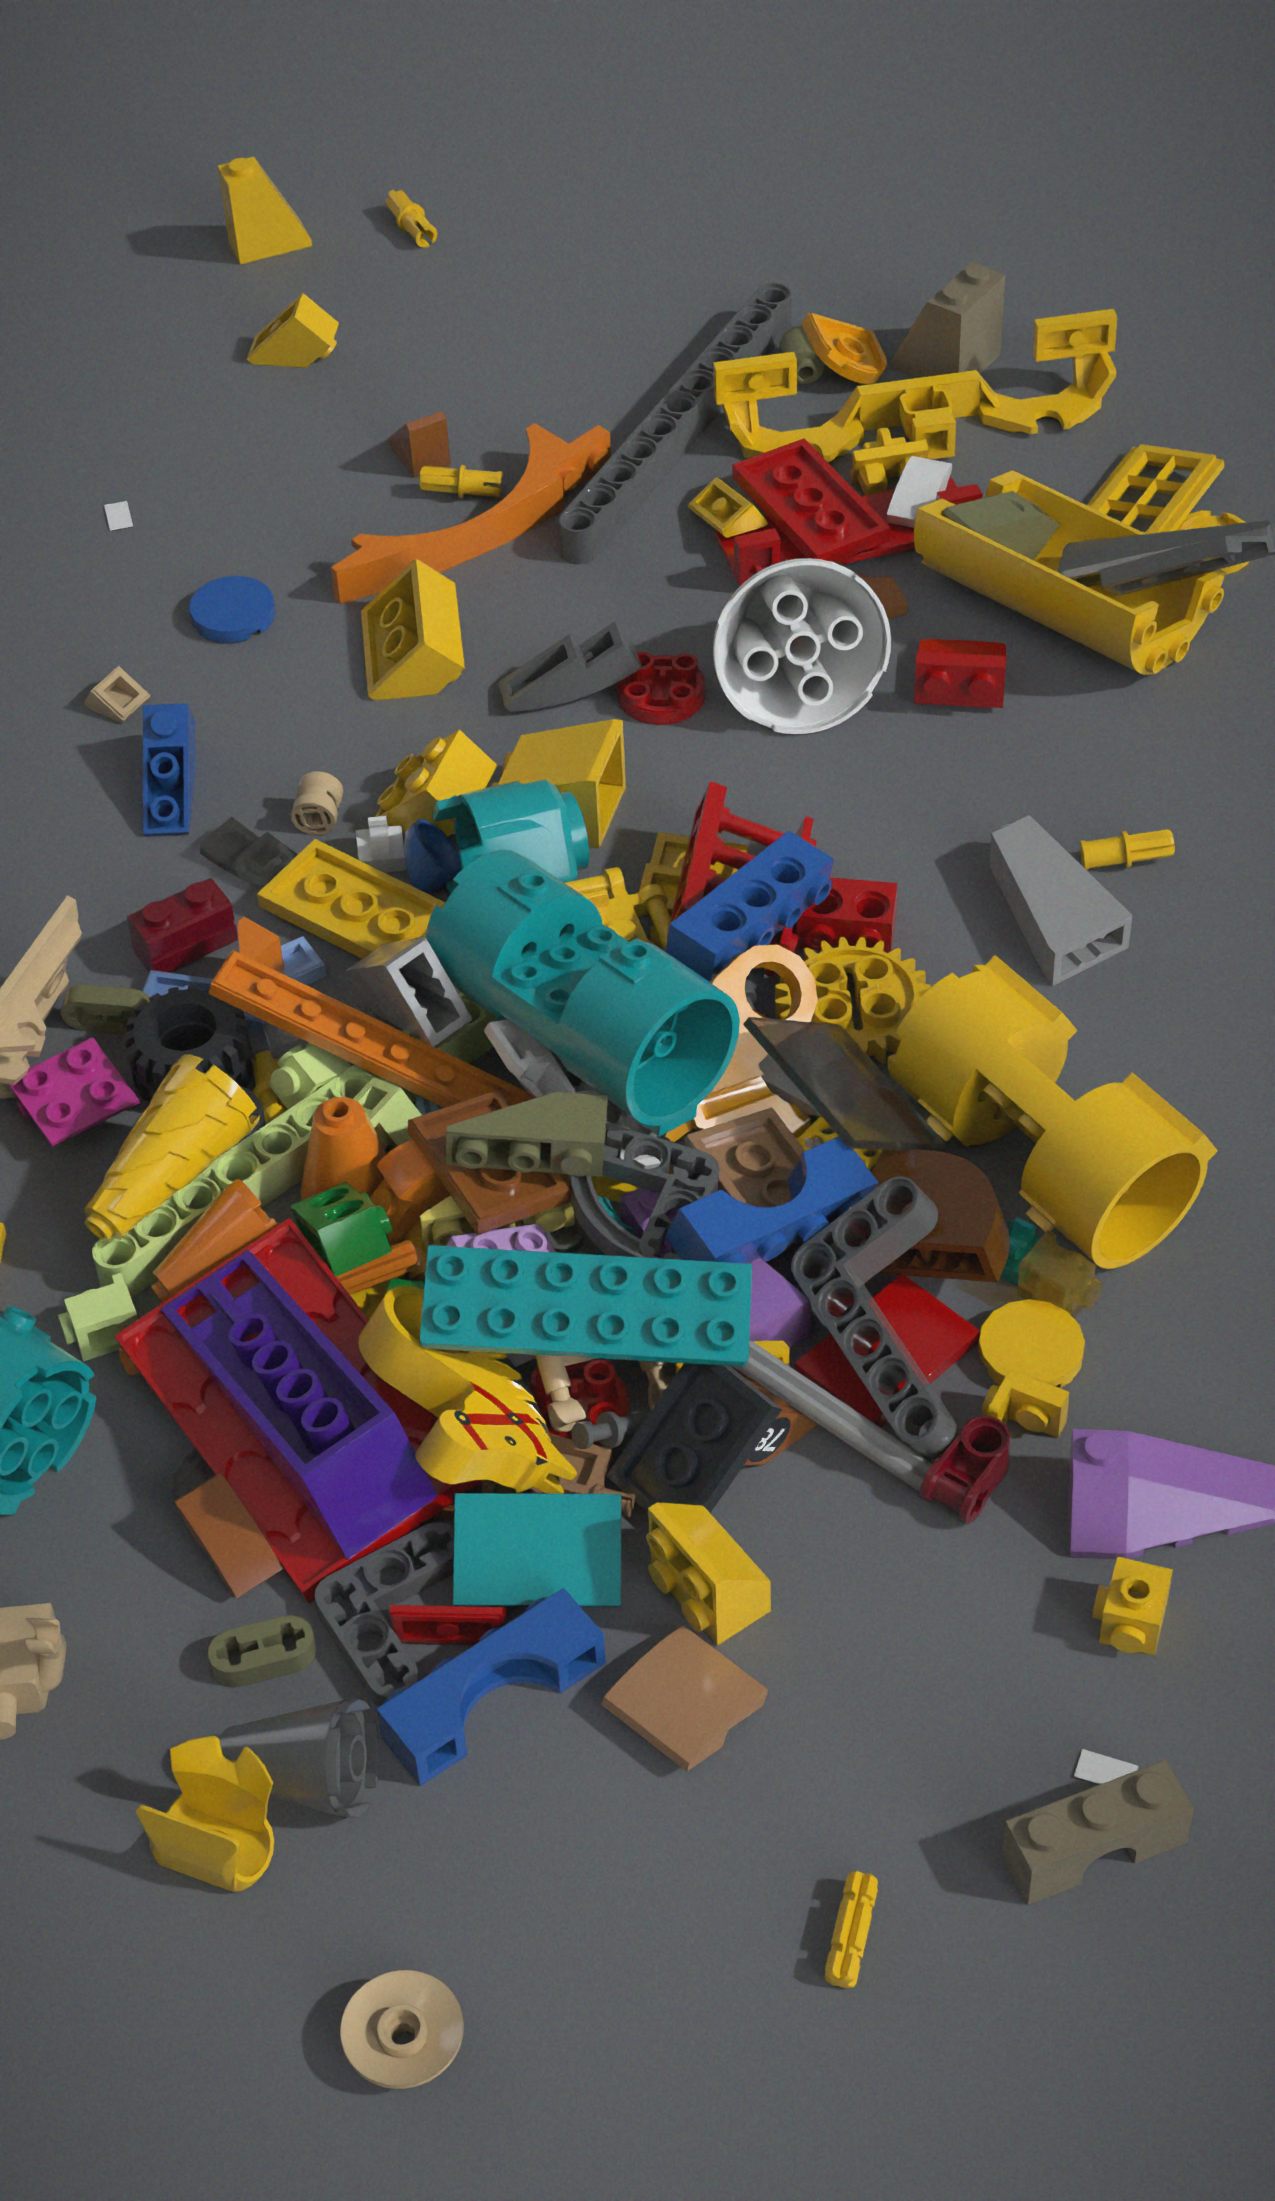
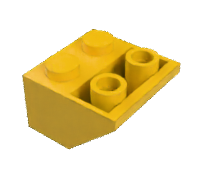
[375,729,498,836]
[646,1502,771,1646]

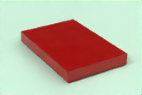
[795,1273,980,1427]

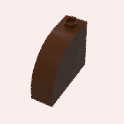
[859,1148,1010,1283]

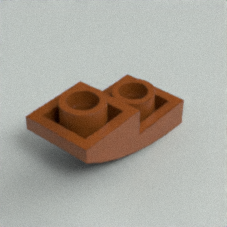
[172,1473,283,1598]

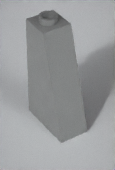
[989,815,1132,986]
[345,937,473,1047]

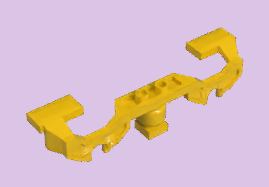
[713,309,1118,462]

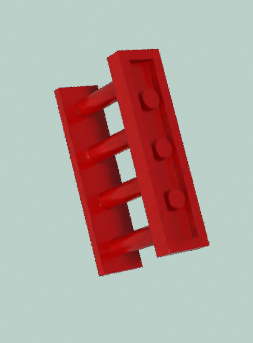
[666,781,817,977]

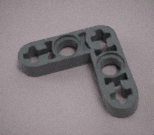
[315,1522,454,1707]

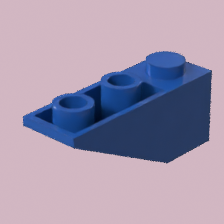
[143,703,196,836]

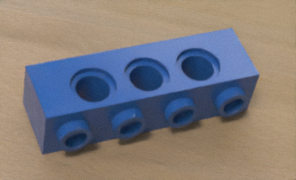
[665,831,834,982]

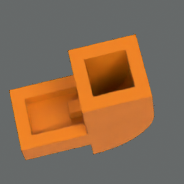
[370,1139,450,1243]

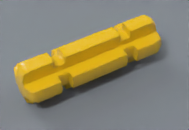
[824,1871,878,1989]

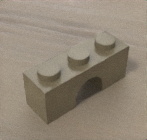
[1002,1759,1194,1905]

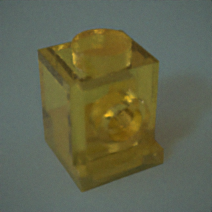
[1017,1230,1103,1319]

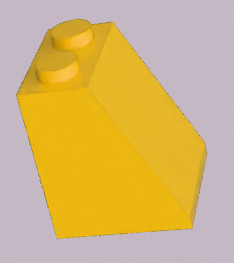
[491,719,626,848]

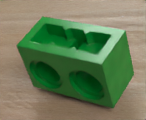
[290,1182,392,1277]

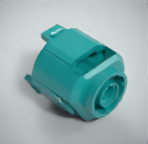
[432,780,589,896]

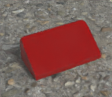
[389,1605,508,1645]

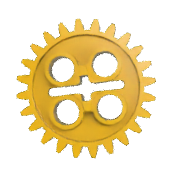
[775,937,931,1067]

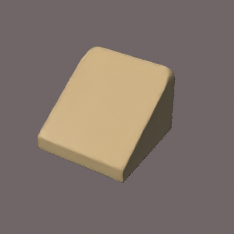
[84,666,151,724]

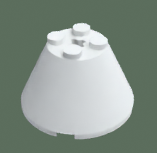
[713,558,891,734]

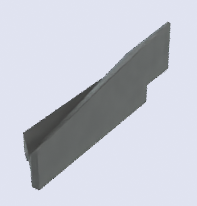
[1057,520,1275,597]

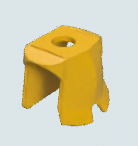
[136,1736,274,1892]

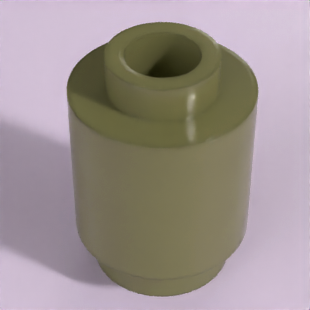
[779,326,824,385]

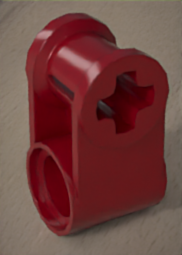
[919,1416,1010,1524]

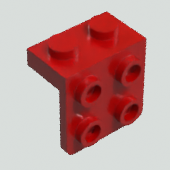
[914,638,1007,708]

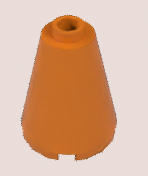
[300,1097,388,1201]
[150,1178,278,1303]

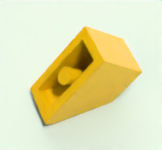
[246,293,339,368]

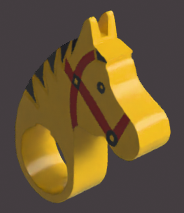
[358,1286,577,1494]

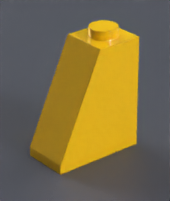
[217,157,312,264]

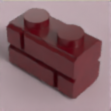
[127,878,238,973]

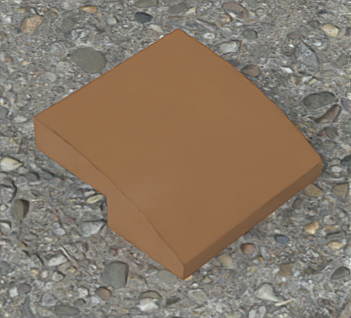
[601,1625,769,1772]

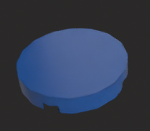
[189,576,275,643]

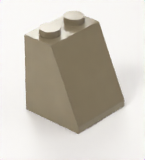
[890,262,1005,378]

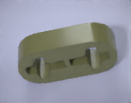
[61,984,150,1034]
[208,1615,316,1687]

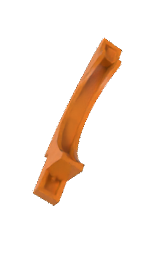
[330,423,611,604]

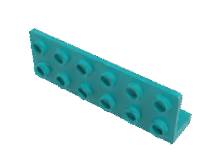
[420,1245,752,1366]

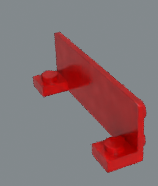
[715,477,983,587]

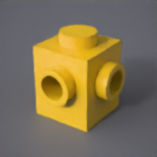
[1092,1556,1173,1656]

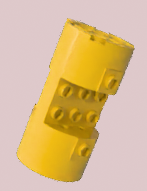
[888,955,1218,1269]

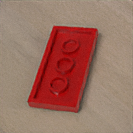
[732,438,890,562]

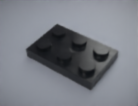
[606,1363,782,1513]

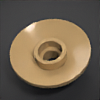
[340,1970,464,2089]

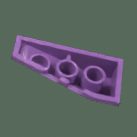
[1068,1429,1275,1559]

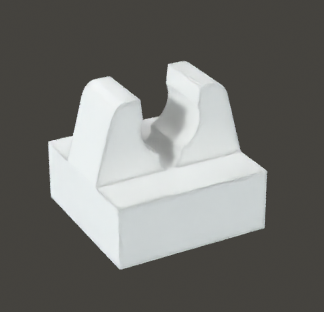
[356,816,406,873]

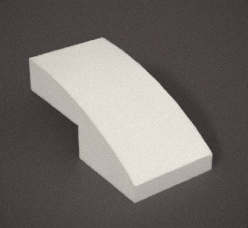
[887,456,952,528]

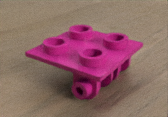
[8,1037,140,1147]

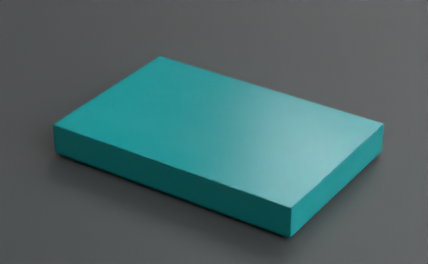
[453,1493,621,1607]

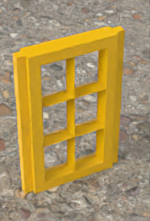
[1087,444,1225,534]

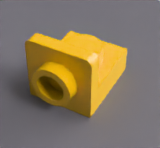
[981,1368,1070,1438]

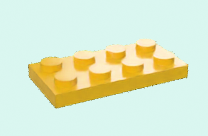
[257,839,445,959]

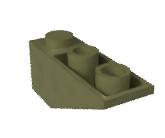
[943,491,1060,561]
[446,1092,608,1177]

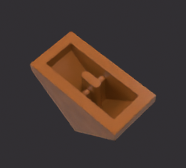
[387,411,451,478]

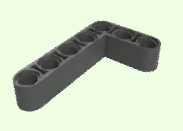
[791,1176,958,1459]

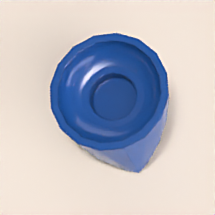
[404,819,461,894]

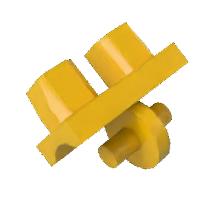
[849,427,929,495]

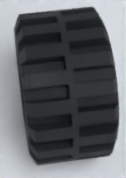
[124,985,253,1101]

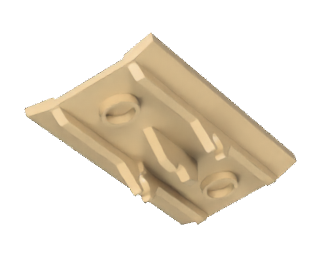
[0,895,82,1099]

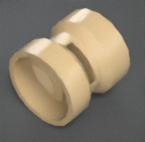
[291,771,344,836]

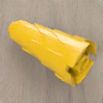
[84,1054,260,1242]

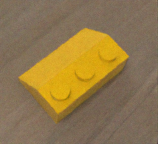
[361,559,465,701]

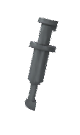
[572,1412,648,1449]

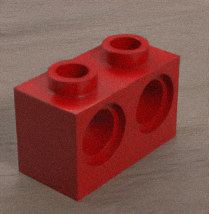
[797,877,898,953]

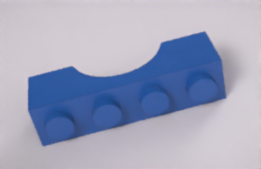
[665,1135,878,1264]
[377,1588,606,1786]

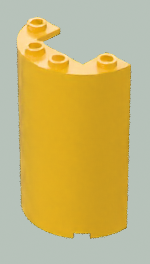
[914,470,1226,675]

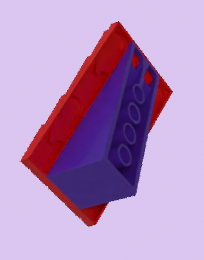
[114,1218,484,1604]

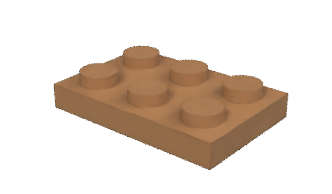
[684,1107,805,1247]

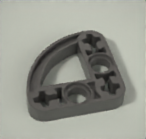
[569,1122,720,1260]

